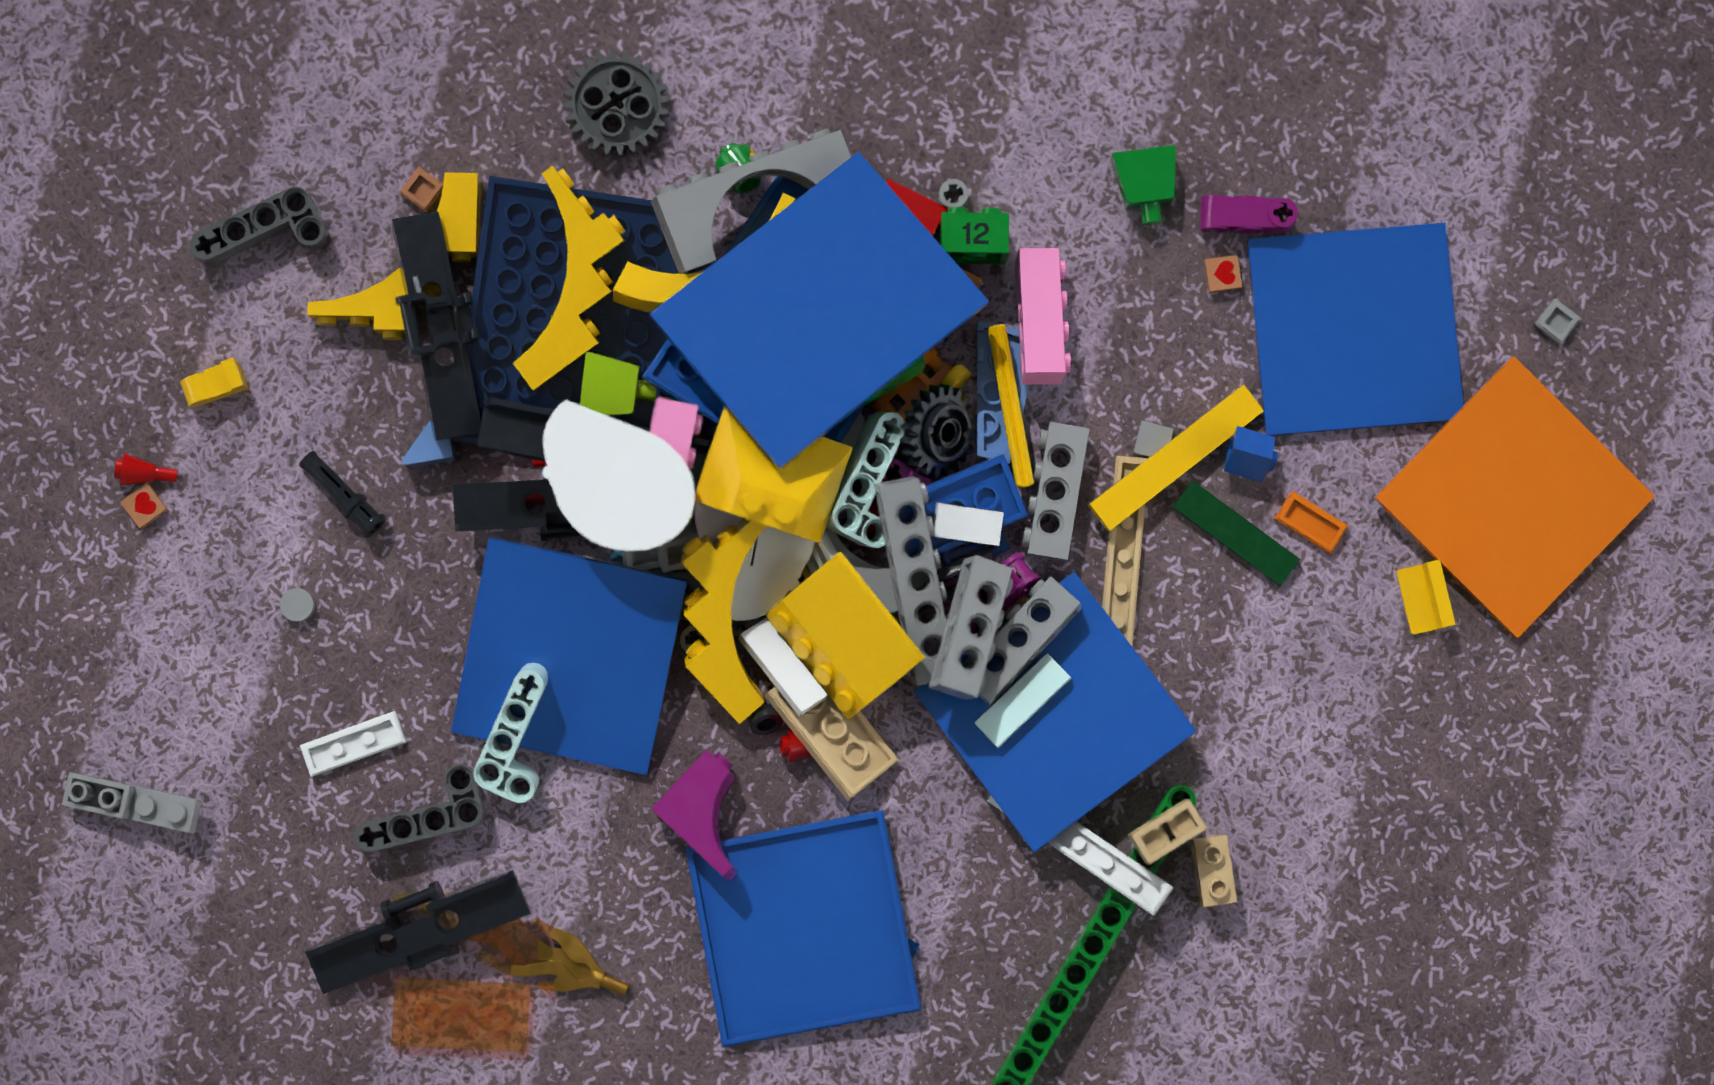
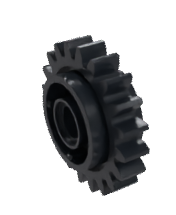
[900,384,977,477]

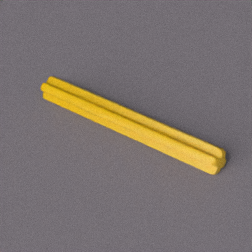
[988,324,1034,488]

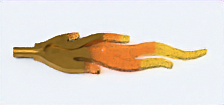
[393,891,630,997]

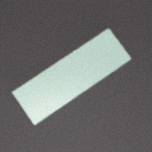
[975,653,1071,748]

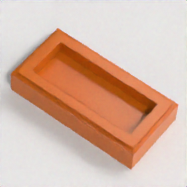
[1274,491,1349,554]

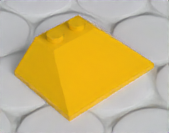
[694,405,853,543]

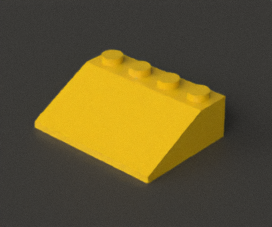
[765,551,925,720]

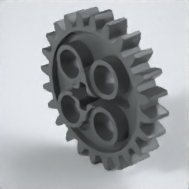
[563,50,670,158]

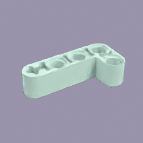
[826,412,905,548]
[474,662,548,803]

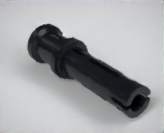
[299,451,387,538]

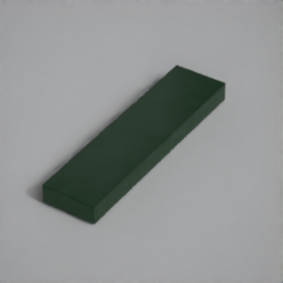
[1172,480,1300,587]

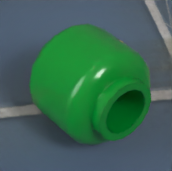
[715,143,762,194]

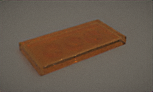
[391,977,531,1052]

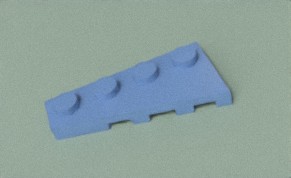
[977,320,1029,465]

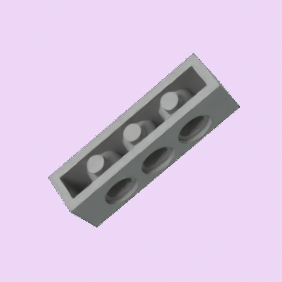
[1022,422,1090,562]
[929,555,1013,700]
[962,576,1081,706]

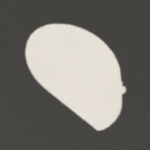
[542,400,695,551]
[695,501,815,621]

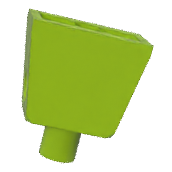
[580,352,657,415]

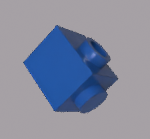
[1224,426,1278,482]

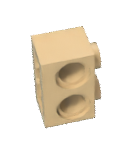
[1127,799,1207,864]
[1190,834,1237,907]

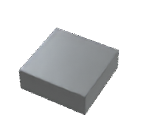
[1533,298,1581,345]
[1133,421,1174,458]

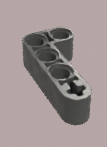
[190,186,330,265]
[354,765,486,852]

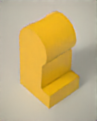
[180,357,249,408]

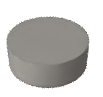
[280,588,315,622]

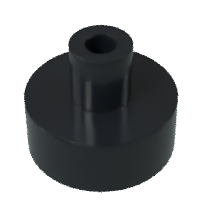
[747,700,783,735]

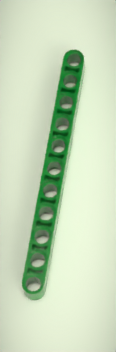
[990,786,1196,1085]

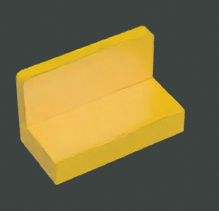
[1396,559,1456,635]

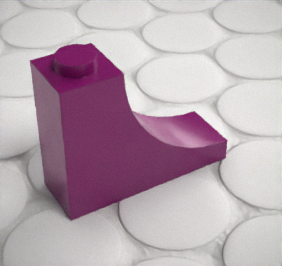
[651,750,738,881]

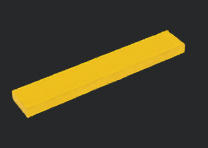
[1088,385,1264,531]

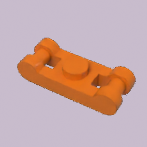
[871,348,953,420]

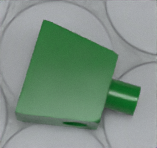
[1110,145,1176,226]

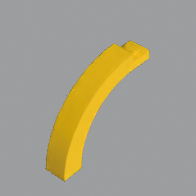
[613,193,795,312]

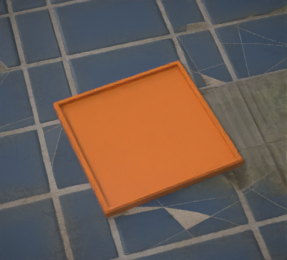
[1374,356,1655,638]

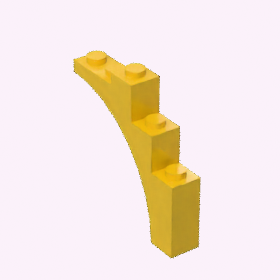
[513,166,625,390]
[307,172,481,340]
[681,518,767,724]

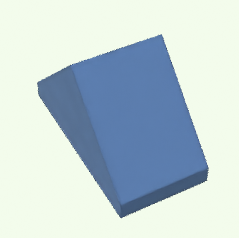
[401,421,457,468]

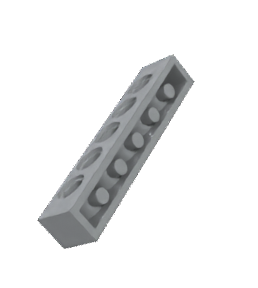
[874,476,949,686]

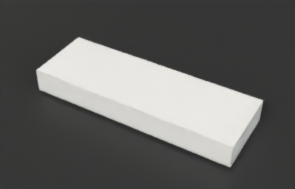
[738,618,827,716]
[300,711,407,777]

